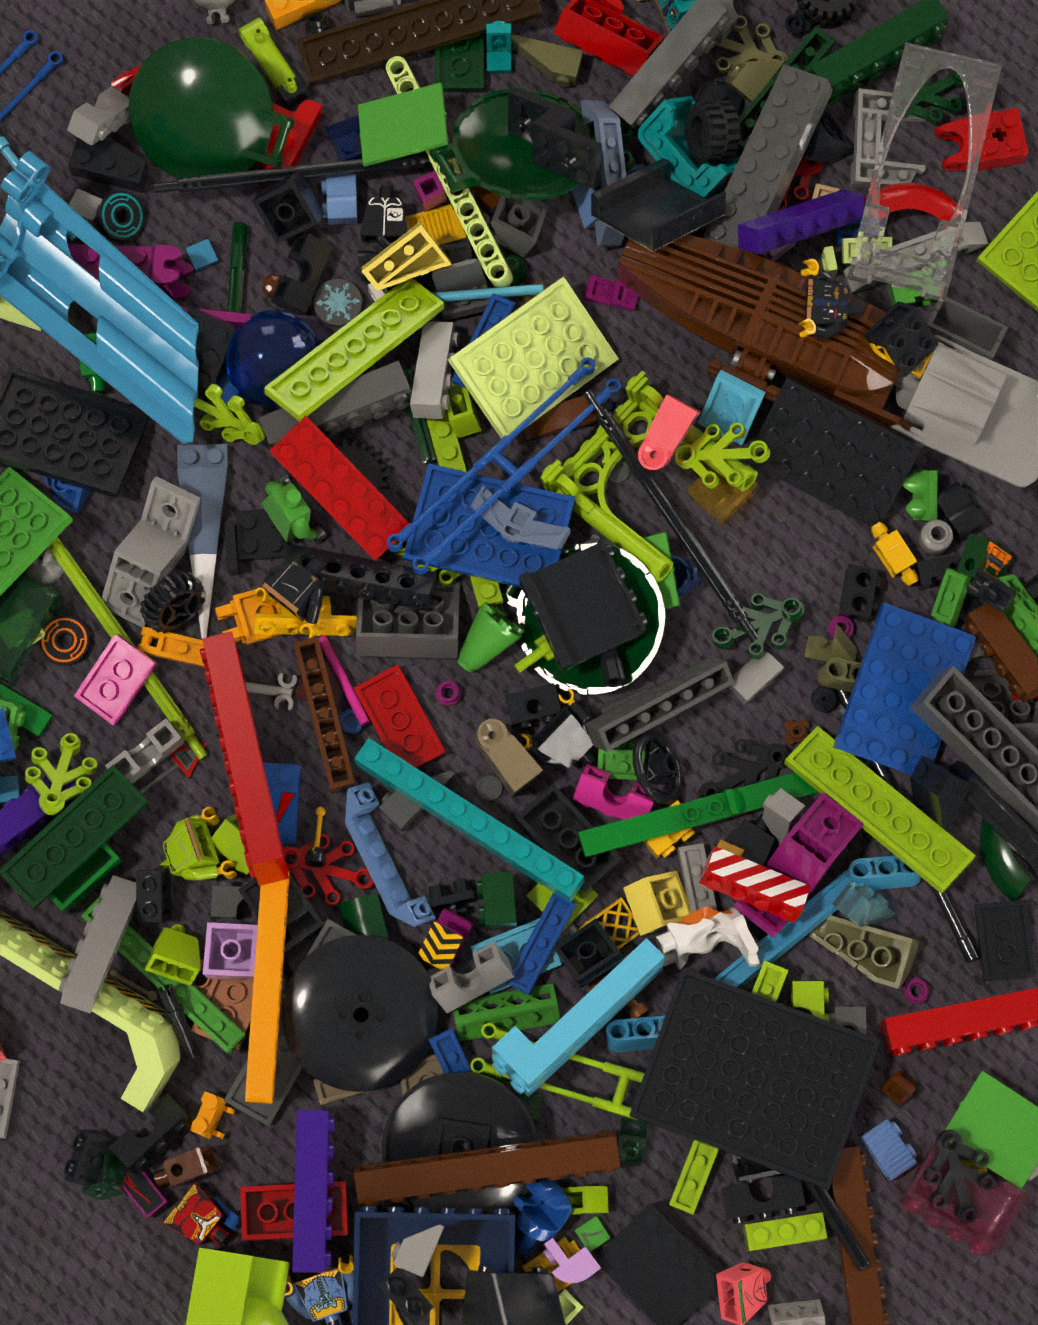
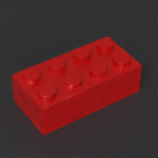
[554,0,665,76]
[240,1181,349,1241]

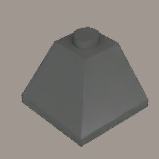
[491,195,549,257]

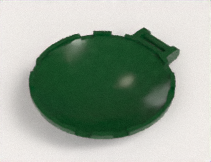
[129,37,295,179]
[430,88,596,200]
[501,543,666,695]

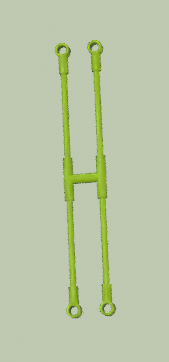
[470,1023,644,1120]

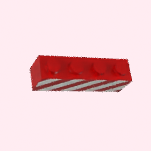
[699,846,810,923]

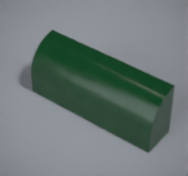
[338,893,389,940]

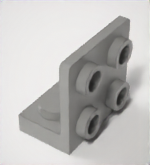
[768,1299,825,1325]

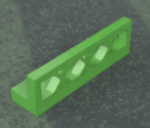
[997,574,1038,659]
[453,983,560,1042]

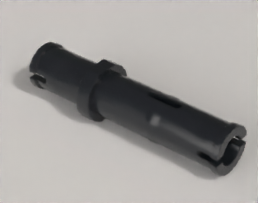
[157,984,200,1059]

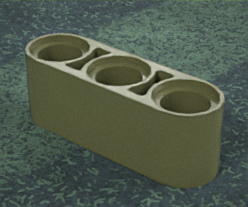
[817,658,861,692]

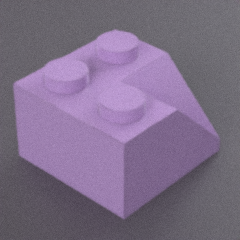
[203,922,258,981]

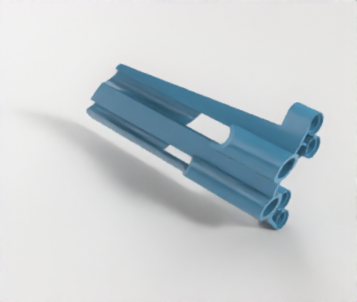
[0,151,199,444]

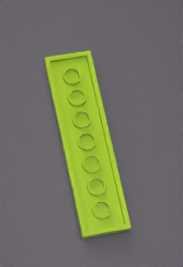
[264,278,444,422]
[784,726,976,894]

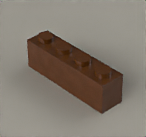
[965,604,1038,703]

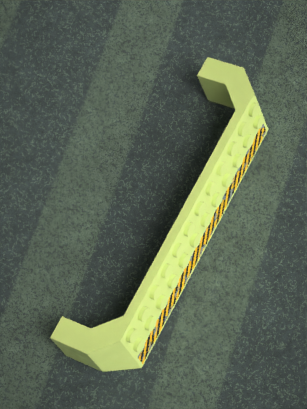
[0,910,180,1112]

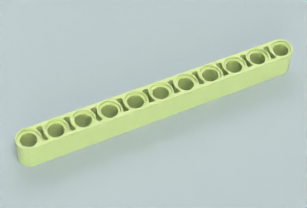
[386,56,513,288]

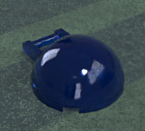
[226,309,326,408]

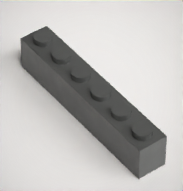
[585,656,734,752]

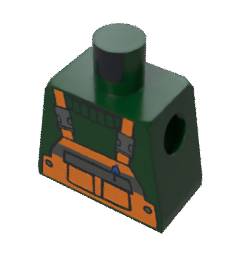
[957,534,1013,598]

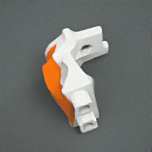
[656,906,760,969]

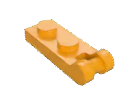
[137,627,205,668]

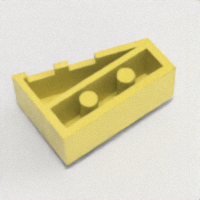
[362,222,452,291]

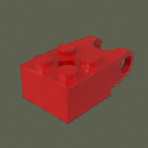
[934,108,1028,171]

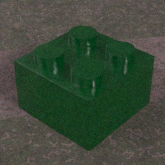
[476,871,517,931]

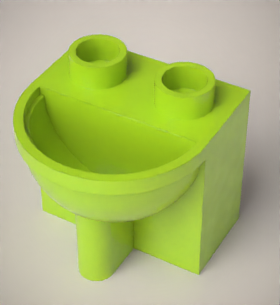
[186,1248,290,1325]

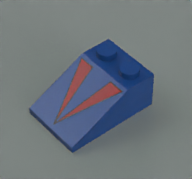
[264,763,302,845]

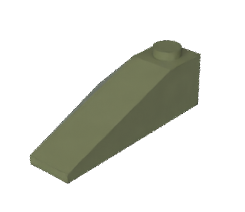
[809,915,920,989]

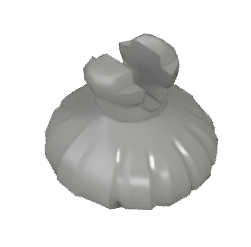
[194,0,235,24]
[23,548,64,586]

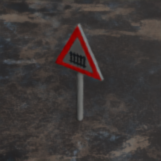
[139,742,208,794]

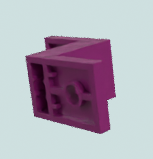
[733,793,864,938]

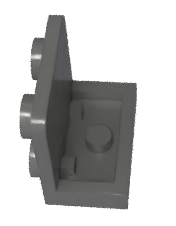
[431,259,490,321]

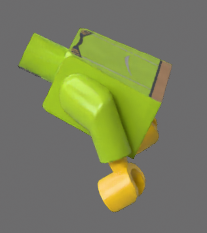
[160,807,237,880]

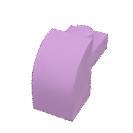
[543,1238,601,1283]

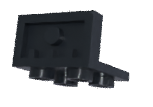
[864,301,938,377]

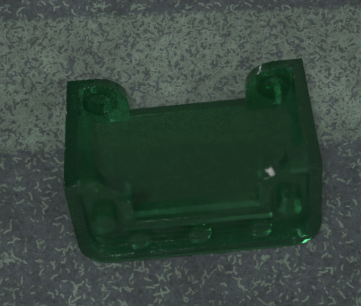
[0,574,65,687]

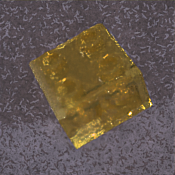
[687,467,758,525]

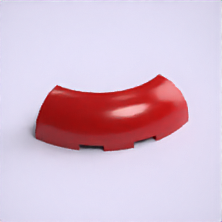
[864,183,964,227]

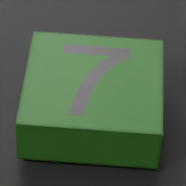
[574,1216,610,1252]

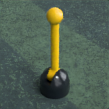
[305,806,326,868]

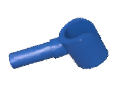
[213,1196,241,1231]

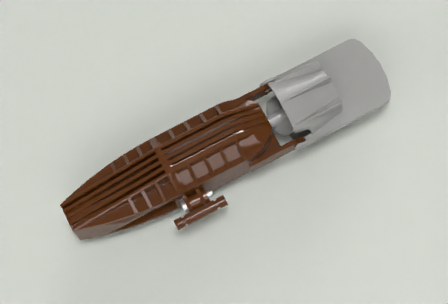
[617,234,1038,488]

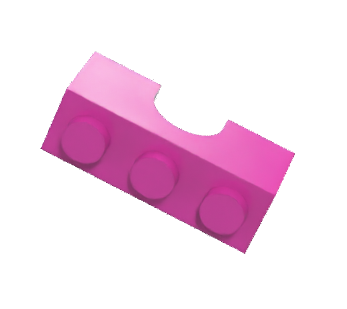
[572,764,654,820]

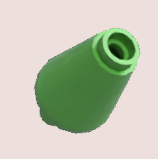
[457,602,525,673]

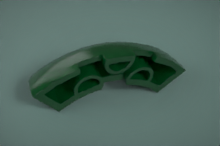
[979,799,1032,901]

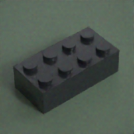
[515,784,622,898]

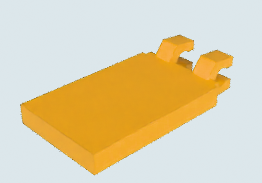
[215,589,284,645]

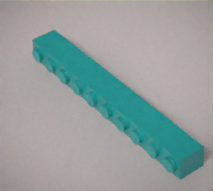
[354,738,584,903]

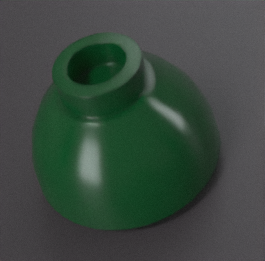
[495,254,528,287]

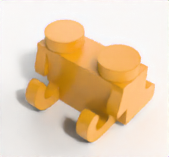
[189,1091,236,1139]

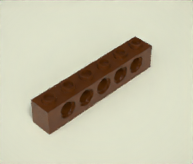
[293,637,355,794]

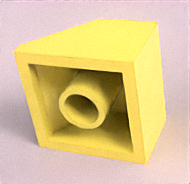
[623,871,690,936]

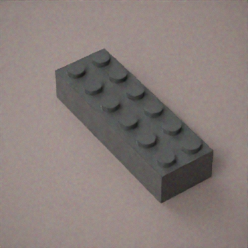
[609,0,732,131]
[259,360,412,447]

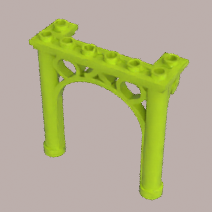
[540,371,758,582]

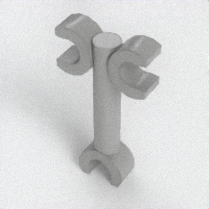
[245,673,298,711]

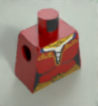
[163,1184,229,1246]

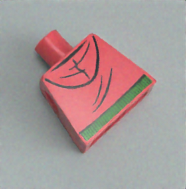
[716,1263,771,1325]

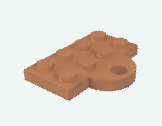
[191,959,254,1051]

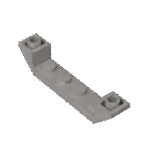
[843,222,989,294]

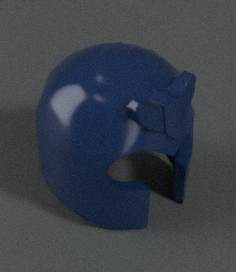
[671,555,702,596]

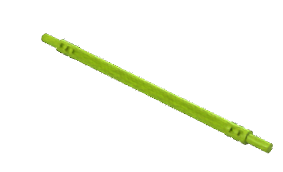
[47,537,208,760]

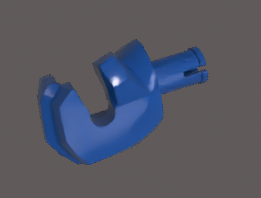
[513,1178,572,1255]

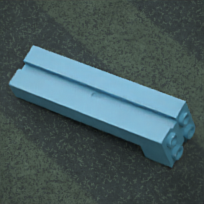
[492,938,665,1097]

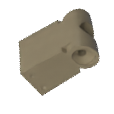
[475,719,543,796]

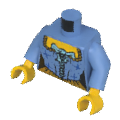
[284,1255,354,1325]

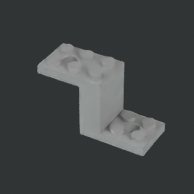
[102,476,201,627]

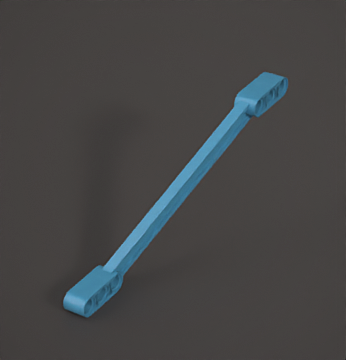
[606,855,921,1052]

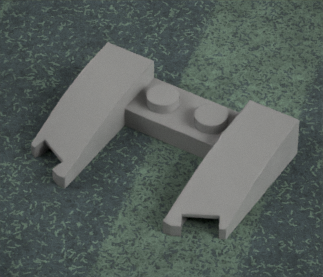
[850,88,926,189]

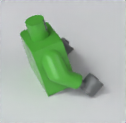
[261,474,328,544]

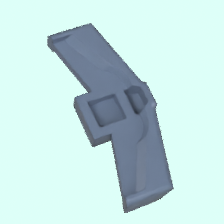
[470,485,571,550]

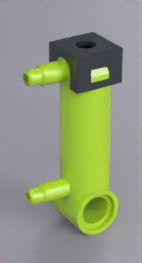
[238,17,308,110]

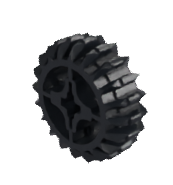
[140,570,206,634]

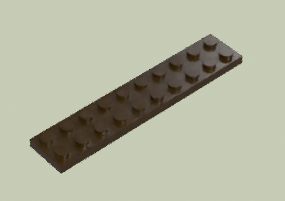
[297,0,543,86]

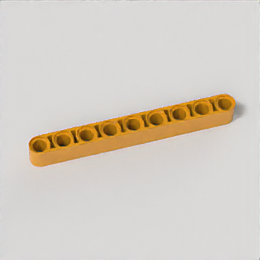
[245,870,289,1104]

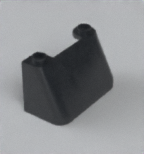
[462,1265,566,1325]

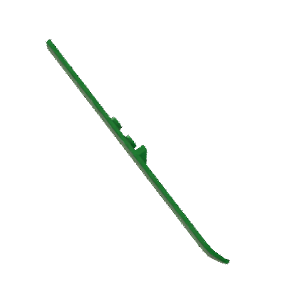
[578,761,869,858]

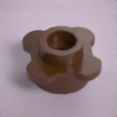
[784,719,809,745]

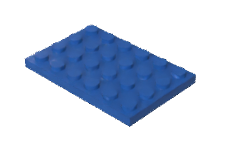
[403,464,575,588]
[833,603,976,775]

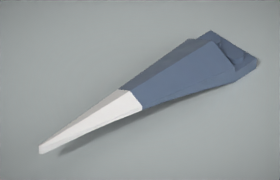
[177,444,228,638]

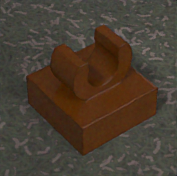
[880,1070,916,1106]

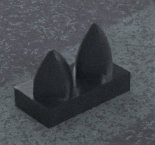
[378,1267,434,1325]

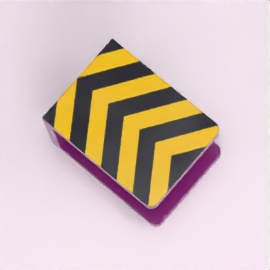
[417,908,473,970]

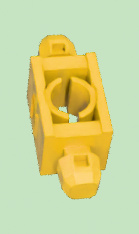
[871,522,918,587]

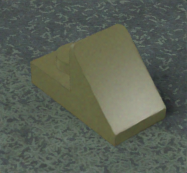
[804,624,857,662]

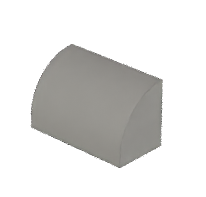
[728,650,784,705]

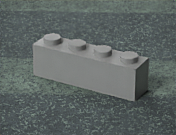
[410,321,459,419]

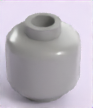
[919,520,953,555]

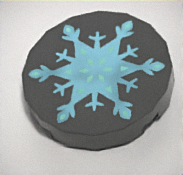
[313,279,363,328]

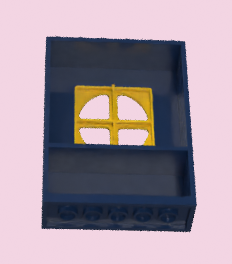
[352,1206,515,1325]

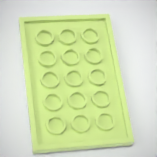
[447,277,619,439]

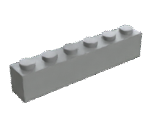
[58,875,137,1013]

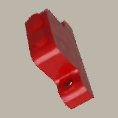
[255,100,323,187]

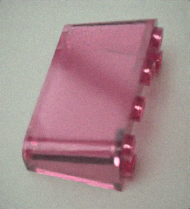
[899,1140,1028,1256]

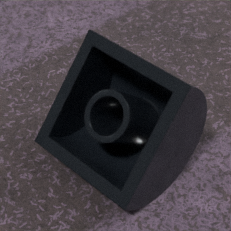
[553,919,624,988]

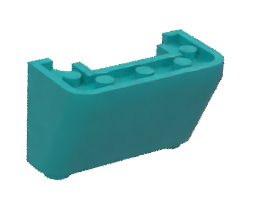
[638,96,741,199]

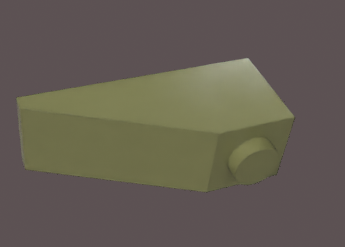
[511,34,583,87]

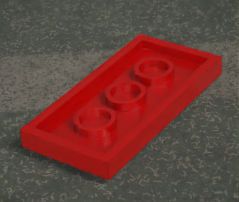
[353,664,446,769]

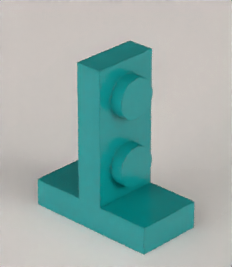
[486,21,511,74]

